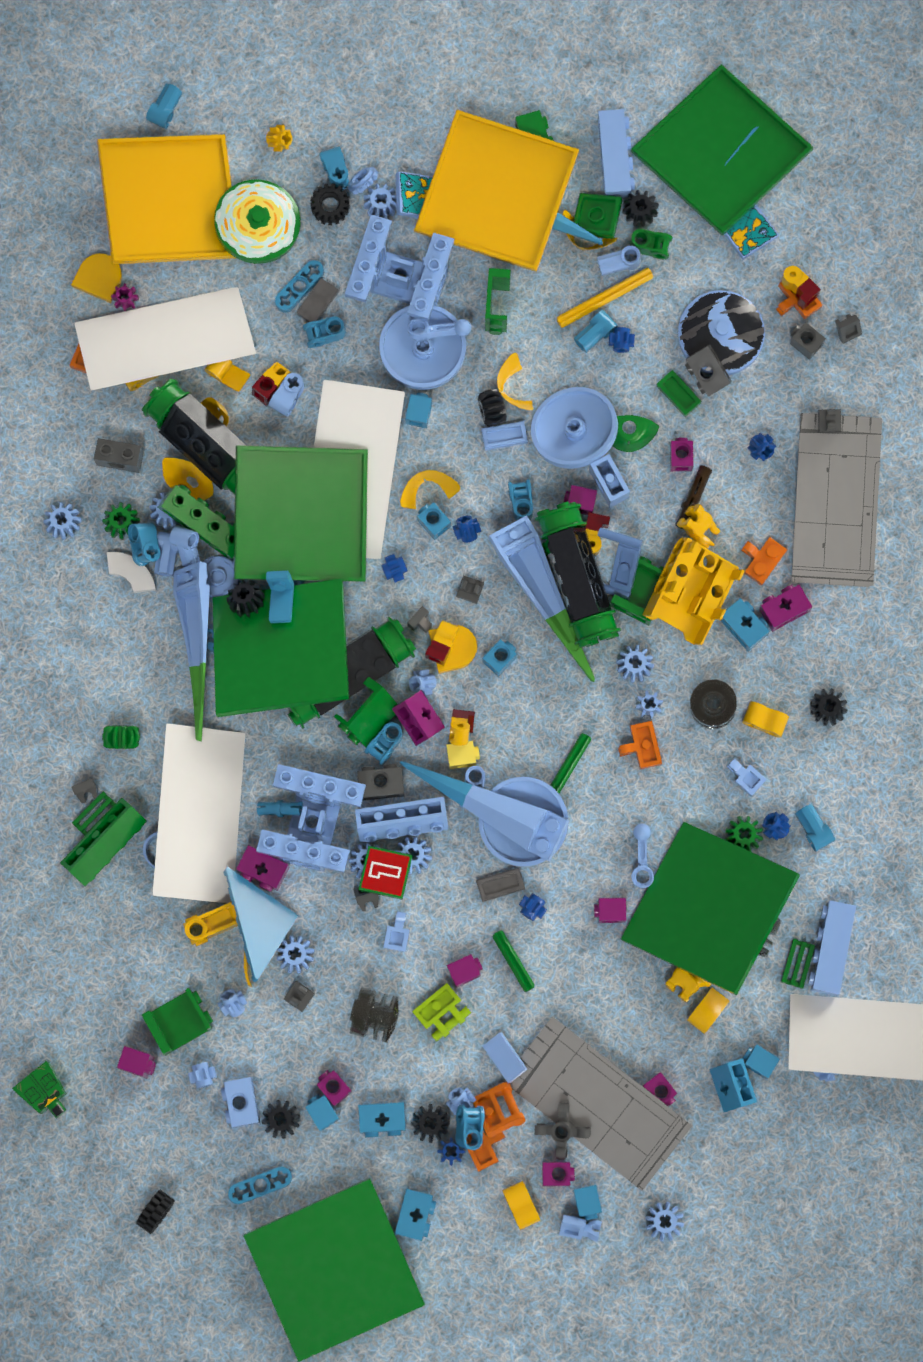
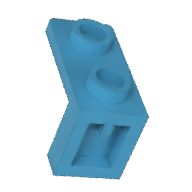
[266,571,294,623]

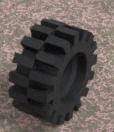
[310,183,350,226]
[136,1190,175,1234]

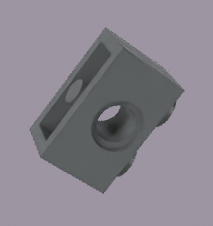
[685,344,732,397]
[94,438,144,473]
[357,764,405,801]

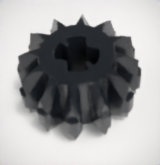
[622,190,659,227]
[478,389,507,427]
[227,580,265,618]
[810,688,848,726]
[262,1100,300,1139]
[411,1104,450,1143]

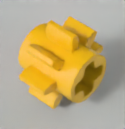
[266,125,292,152]

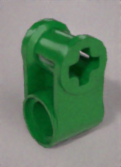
[630,229,673,260]

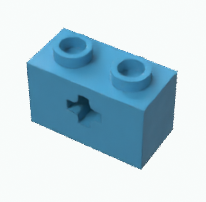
[721,598,770,652]
[709,1058,757,1113]
[358,1102,406,1138]
[395,1189,437,1241]

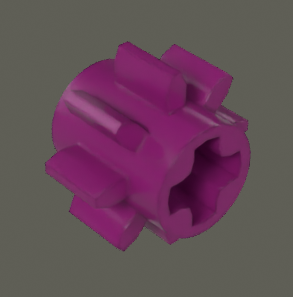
[111,283,139,311]

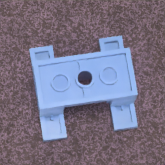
[345,214,454,321]
[256,764,366,873]

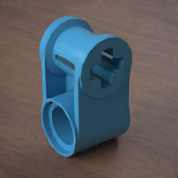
[319,146,349,190]
[303,316,346,348]
[508,479,533,521]
[128,522,161,566]
[364,722,403,766]
[455,1105,485,1150]

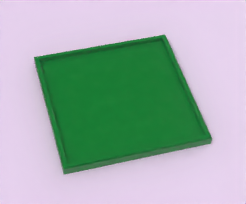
[631,64,813,236]
[234,445,368,582]
[213,579,349,718]
[621,822,800,996]
[243,1178,425,1362]

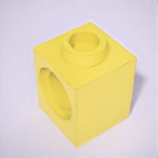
[446,741,480,770]

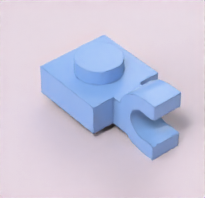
[727,759,767,796]
[383,911,410,952]
[559,1215,602,1242]

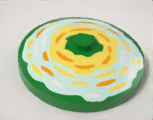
[214,179,301,264]

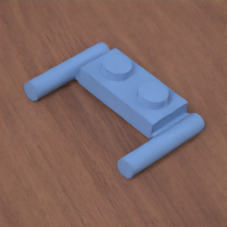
[598,528,643,600]

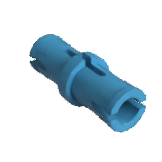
[257,800,304,818]

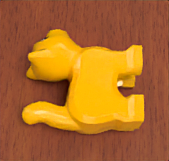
[677,504,720,548]
[665,967,711,1003]

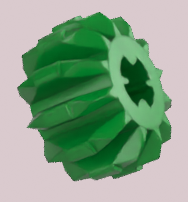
[102,502,140,540]
[102,725,140,749]
[725,816,763,852]

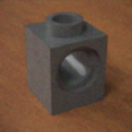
[790,322,826,360]

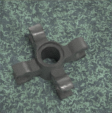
[534,1102,591,1160]

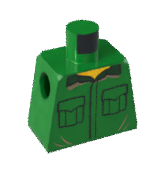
[12,1061,67,1118]

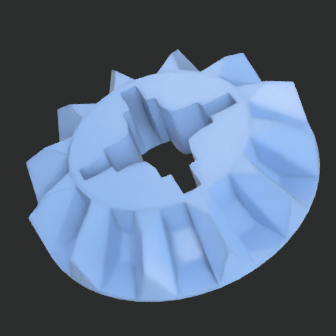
[348,167,378,195]

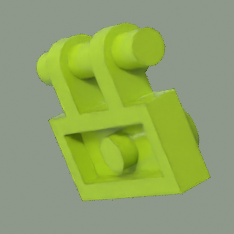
[412,983,471,1042]

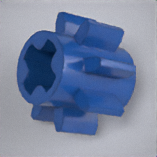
[608,327,635,353]
[747,433,776,461]
[453,515,481,543]
[381,554,408,583]
[762,811,791,841]
[519,893,547,921]
[437,1137,466,1166]

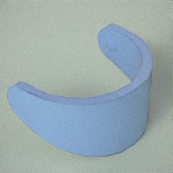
[143,832,157,869]

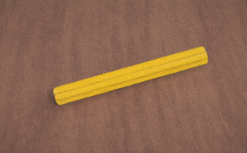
[556,268,653,328]

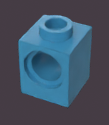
[405,393,432,429]
[417,502,451,540]
[482,639,517,677]
[743,1045,780,1080]
[305,1094,340,1132]
[573,1185,602,1221]

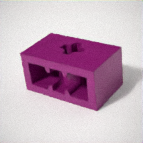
[759,584,812,632]
[392,690,445,746]
[236,845,290,892]
[117,1046,157,1079]

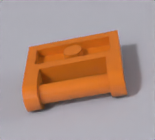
[473,1082,526,1138]

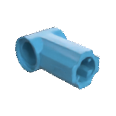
[146,84,183,129]
[574,310,618,353]
[795,803,835,852]

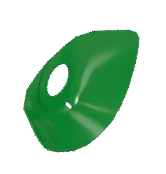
[612,415,659,452]

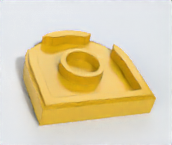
[71,253,122,303]
[428,625,477,674]

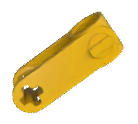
[183,902,238,947]

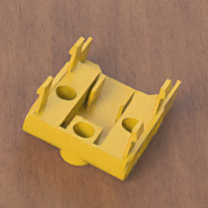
[643,537,745,645]

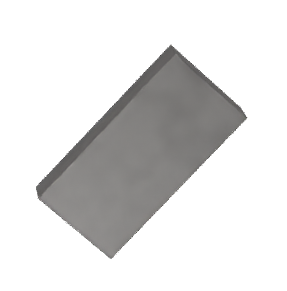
[296,278,339,322]
[476,867,525,903]

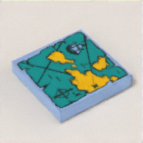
[396,171,433,218]
[724,204,779,260]

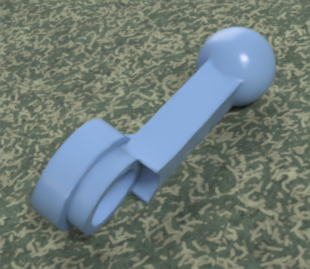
[407,318,471,340]
[632,823,654,888]

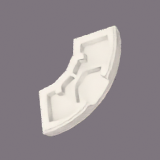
[107,552,156,593]

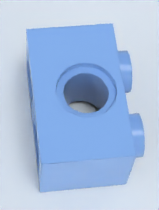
[589,454,630,508]
[221,1077,260,1128]

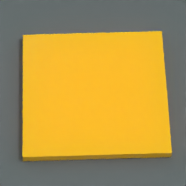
[414,110,579,272]
[97,134,235,264]

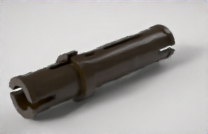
[675,465,712,530]

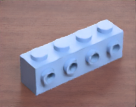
[355,797,448,842]

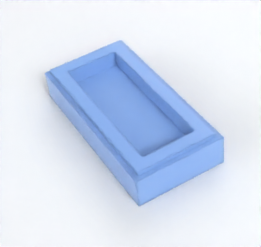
[481,421,528,451]
[483,1033,528,1083]

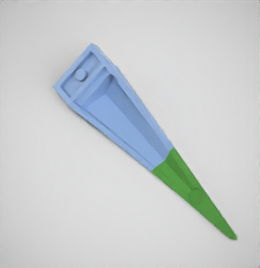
[488,515,595,682]
[173,561,210,742]

